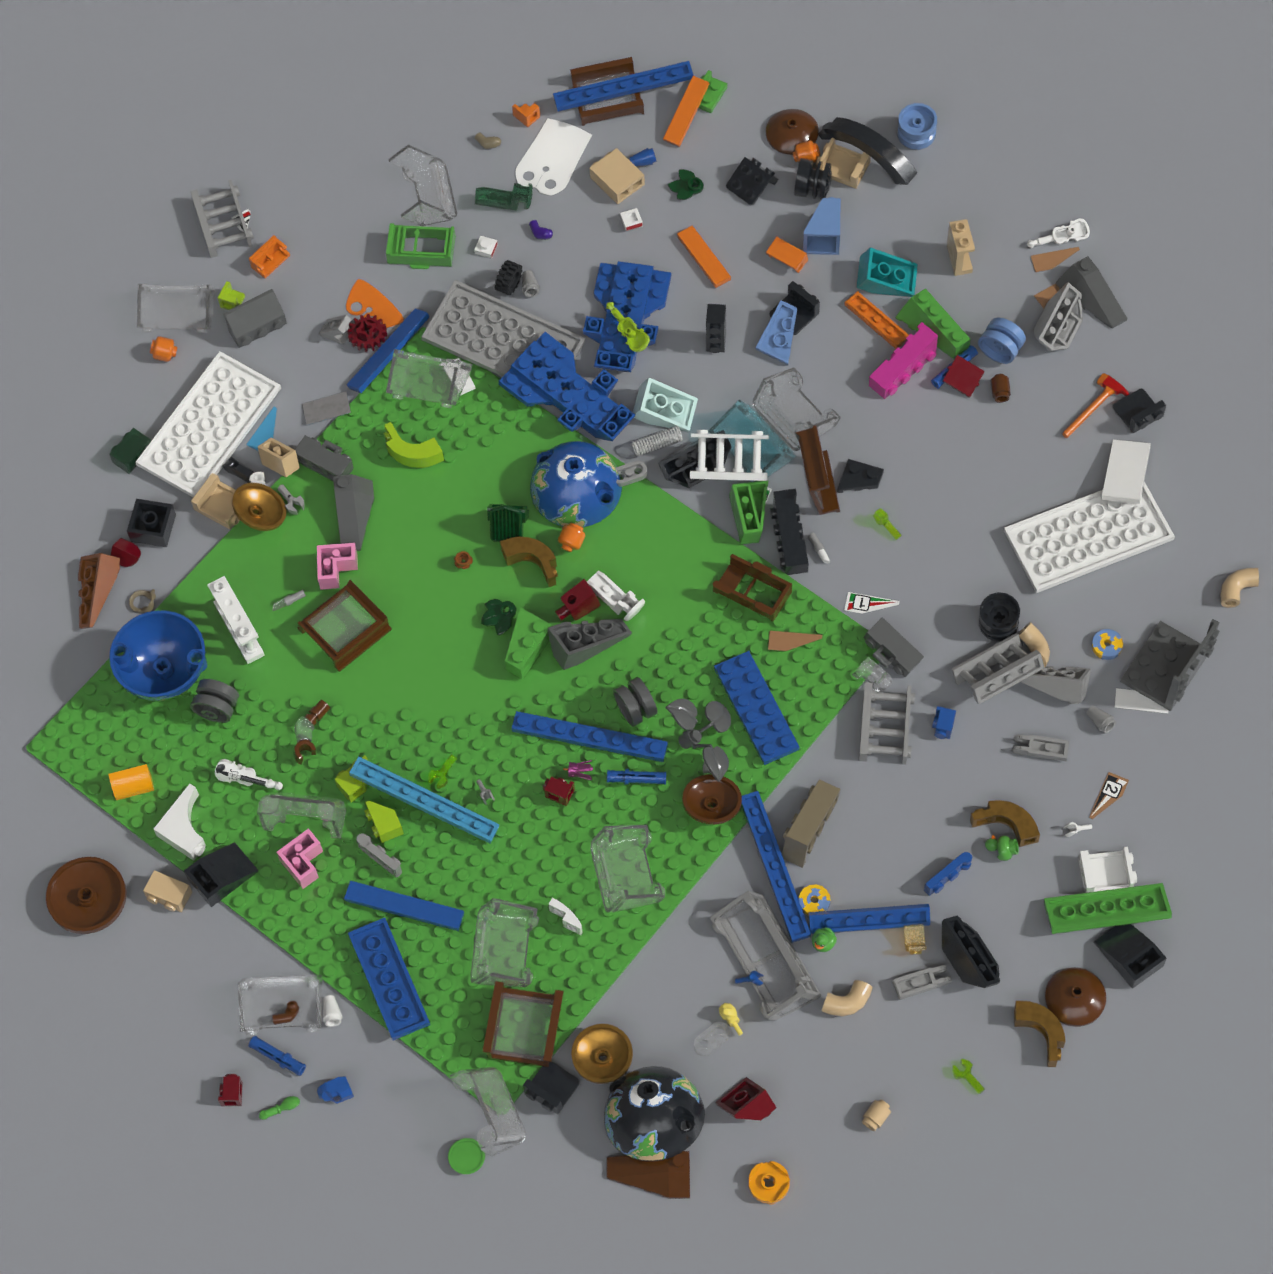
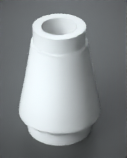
[323,995,343,1027]

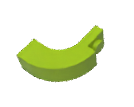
[383,422,444,468]

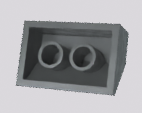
[224,289,287,348]

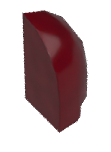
[110,538,141,567]

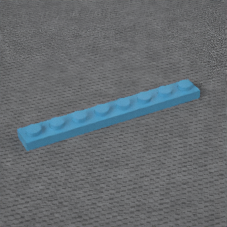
[349,756,500,844]

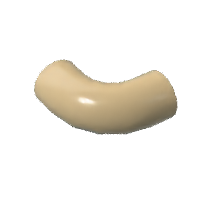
[1220,568,1259,608]
[1018,622,1050,670]
[822,980,873,1017]

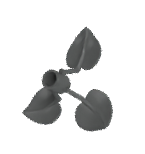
[665,699,731,782]

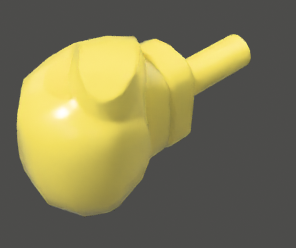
[719,1003,743,1036]

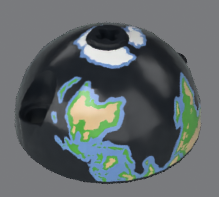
[604,1066,705,1161]

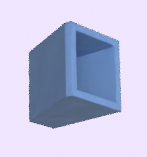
[803,197,841,255]

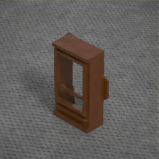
[713,554,792,622]

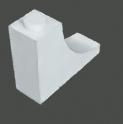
[154,784,206,861]

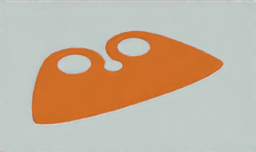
[346,279,404,328]

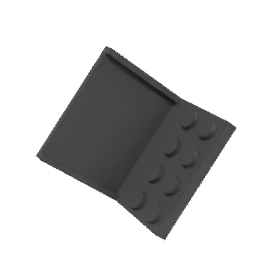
[1120,619,1220,711]

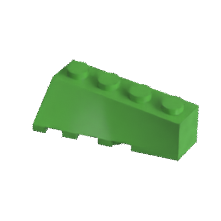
[895,288,971,359]

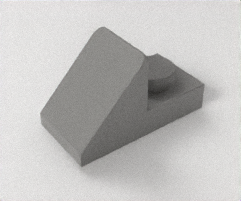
[319,315,351,344]

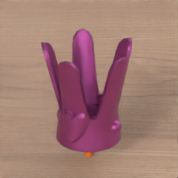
[563,760,593,780]

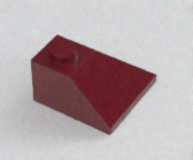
[715,1077,777,1121]

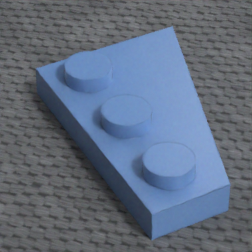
[756,300,797,365]

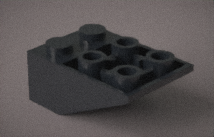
[184,842,259,907]
[1094,924,1167,989]

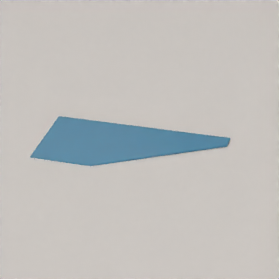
[246,407,277,451]

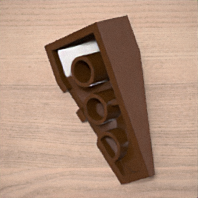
[607,1151,690,1199]

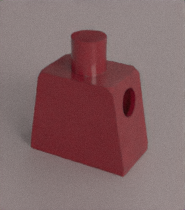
[555,579,601,621]

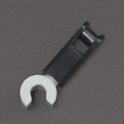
[222,457,266,485]

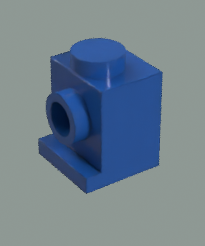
[932,706,956,739]

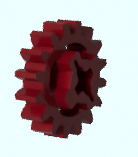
[347,314,387,352]

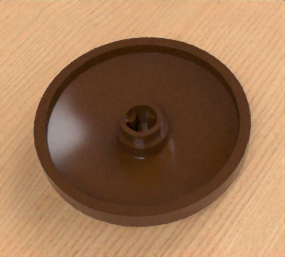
[46,857,127,934]

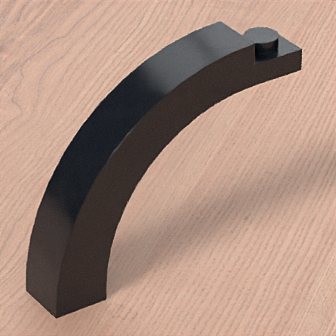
[818,117,917,185]

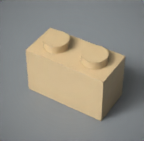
[258,437,300,477]
[143,870,192,913]

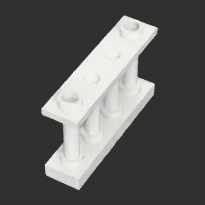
[690,430,769,481]
[207,576,265,664]

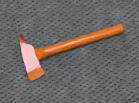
[1062,373,1129,438]

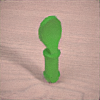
[259,1096,300,1120]

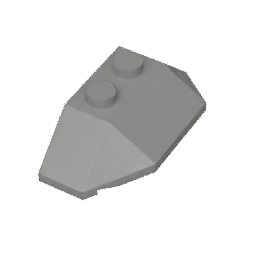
[1033,282,1083,351]

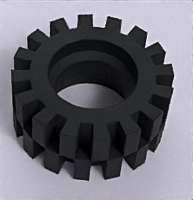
[495,260,523,296]

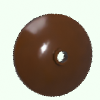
[766,109,819,155]
[682,774,742,825]
[1045,967,1106,1027]

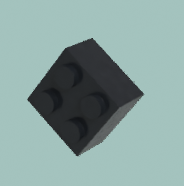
[127,499,176,547]

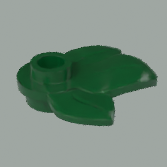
[668,169,704,200]
[481,599,517,635]

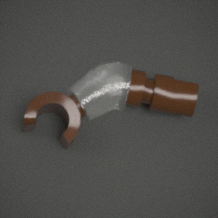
[294,700,330,765]

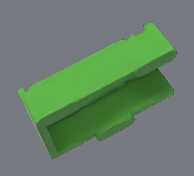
[386,223,456,269]

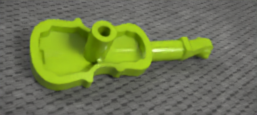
[606,302,650,352]

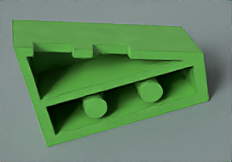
[729,480,769,545]
[505,607,553,680]

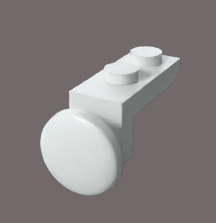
[587,570,645,621]

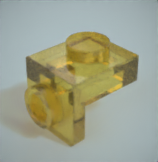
[903,924,926,954]

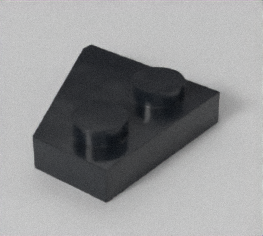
[837,459,884,493]

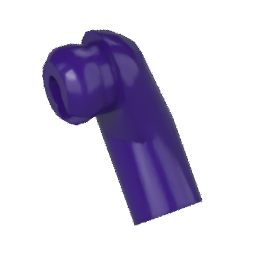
[529,220,553,240]

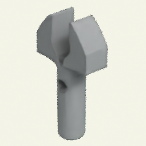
[278,485,305,515]

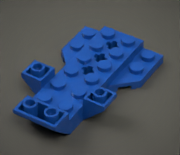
[583,261,672,372]
[498,332,636,441]

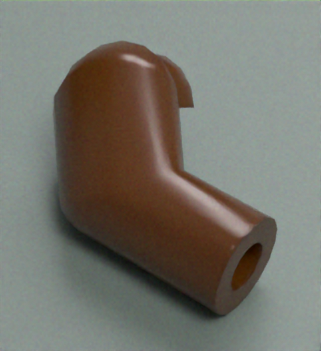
[272,1001,299,1025]

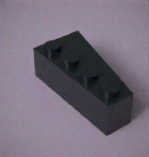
[770,488,809,575]

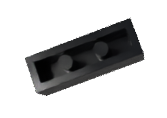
[706,304,726,353]

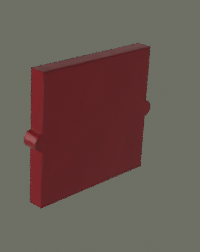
[942,355,985,398]

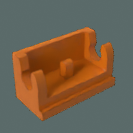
[249,235,290,279]
[766,236,808,273]

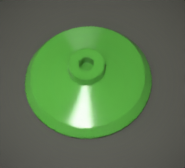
[448,1138,485,1174]

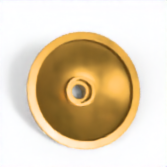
[232,483,286,531]
[571,1024,633,1084]

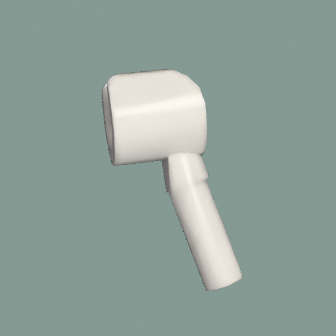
[1063,822,1092,837]

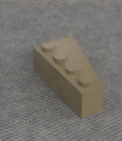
[782,779,840,868]

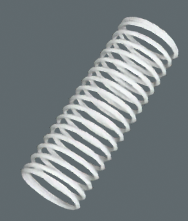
[632,425,683,457]

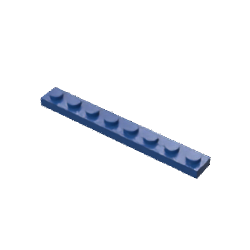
[553,61,694,111]
[511,711,668,762]
[741,791,811,943]

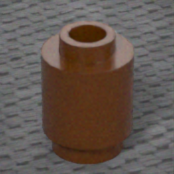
[990,374,1011,403]

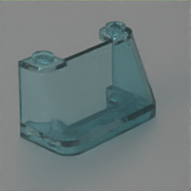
[708,399,796,482]

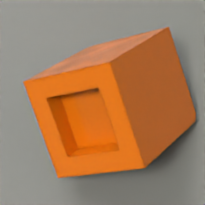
[512,103,540,127]

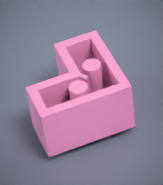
[317,543,358,590]
[277,828,323,889]

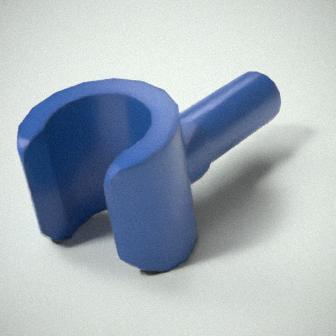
[735,971,764,986]

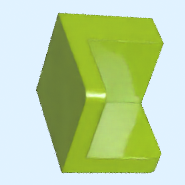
[218,281,245,310]

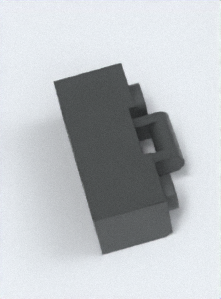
[294,435,353,481]
[863,617,924,677]

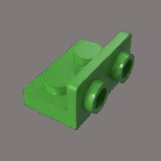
[699,70,727,113]

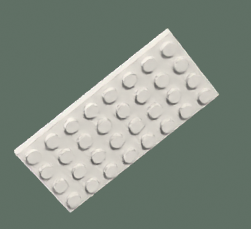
[136,351,281,497]
[1004,482,1175,593]

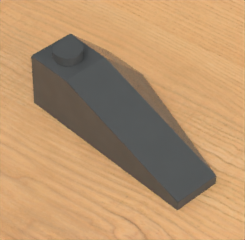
[333,474,374,551]

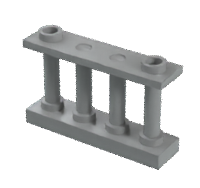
[190,180,254,258]
[952,633,1044,704]
[859,682,915,765]

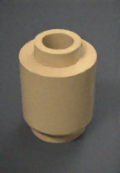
[862,1099,891,1131]

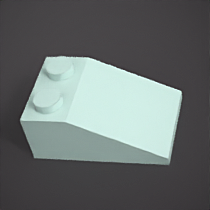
[633,378,698,432]

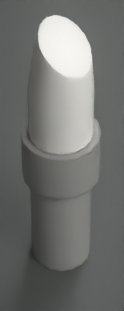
[808,533,830,564]

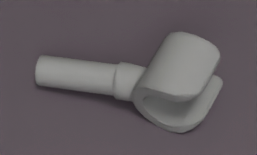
[476,779,495,805]

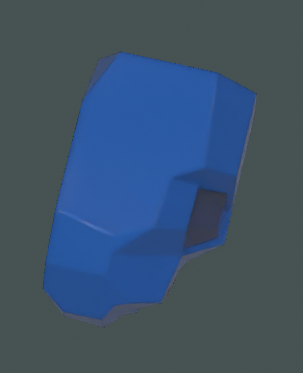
[317,1076,354,1104]

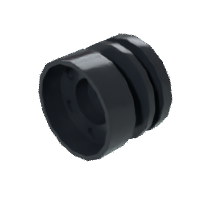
[794,158,832,200]
[979,592,1020,642]

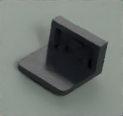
[726,157,779,205]
[769,281,820,335]
[1113,388,1166,433]
[523,1062,580,1115]

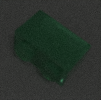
[109,428,151,474]

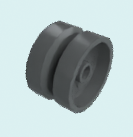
[613,677,658,727]
[190,679,239,723]

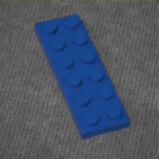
[714,651,800,765]
[348,918,430,1041]

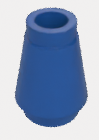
[629,148,657,167]

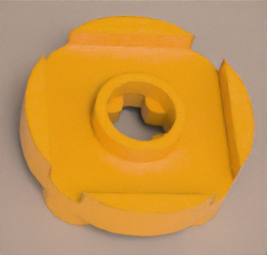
[748,1161,790,1205]

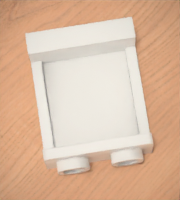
[1078,846,1137,893]

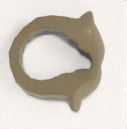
[129,589,156,613]

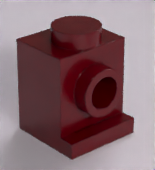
[543,777,575,806]
[218,1074,243,1106]

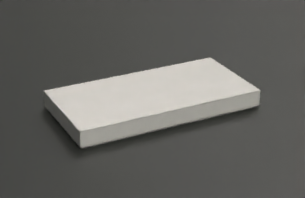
[1102,440,1151,504]

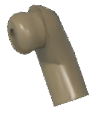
[475,132,501,149]

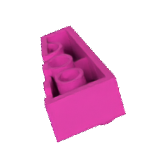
[869,322,938,399]

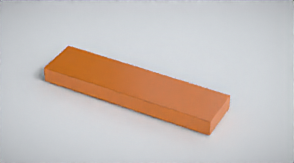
[663,76,709,147]
[677,225,731,288]
[845,291,909,349]

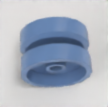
[897,103,937,150]
[978,317,1026,364]

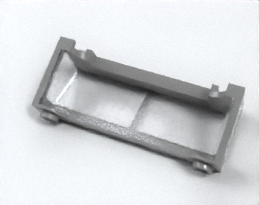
[710,891,821,1021]

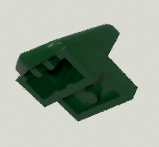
[487,504,529,542]

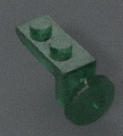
[475,183,533,211]

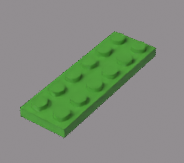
[1044,883,1172,934]

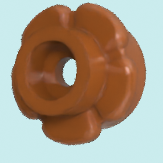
[454,551,473,569]

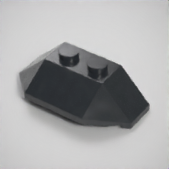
[658,430,732,488]
[942,915,1000,988]

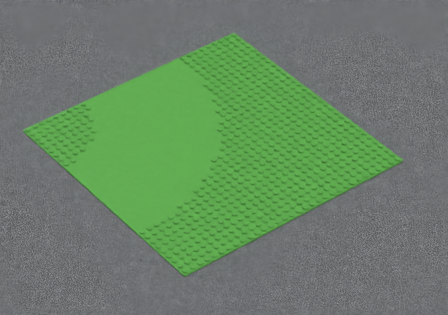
[26,327,885,1117]

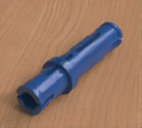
[931,345,978,389]
[607,769,666,785]
[248,1036,306,1076]

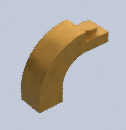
[500,537,558,587]
[970,800,1040,847]
[1014,1001,1066,1067]

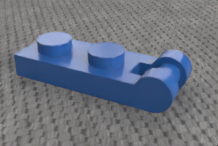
[924,852,972,896]

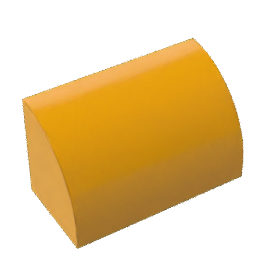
[108,764,155,800]

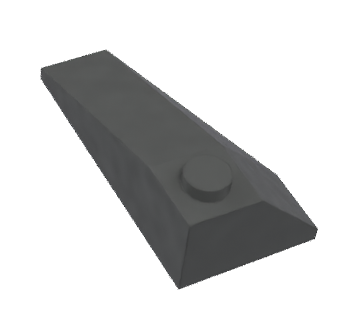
[1056,256,1128,329]
[547,619,632,670]

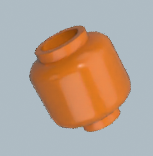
[793,140,820,163]
[150,336,177,362]
[558,523,585,552]

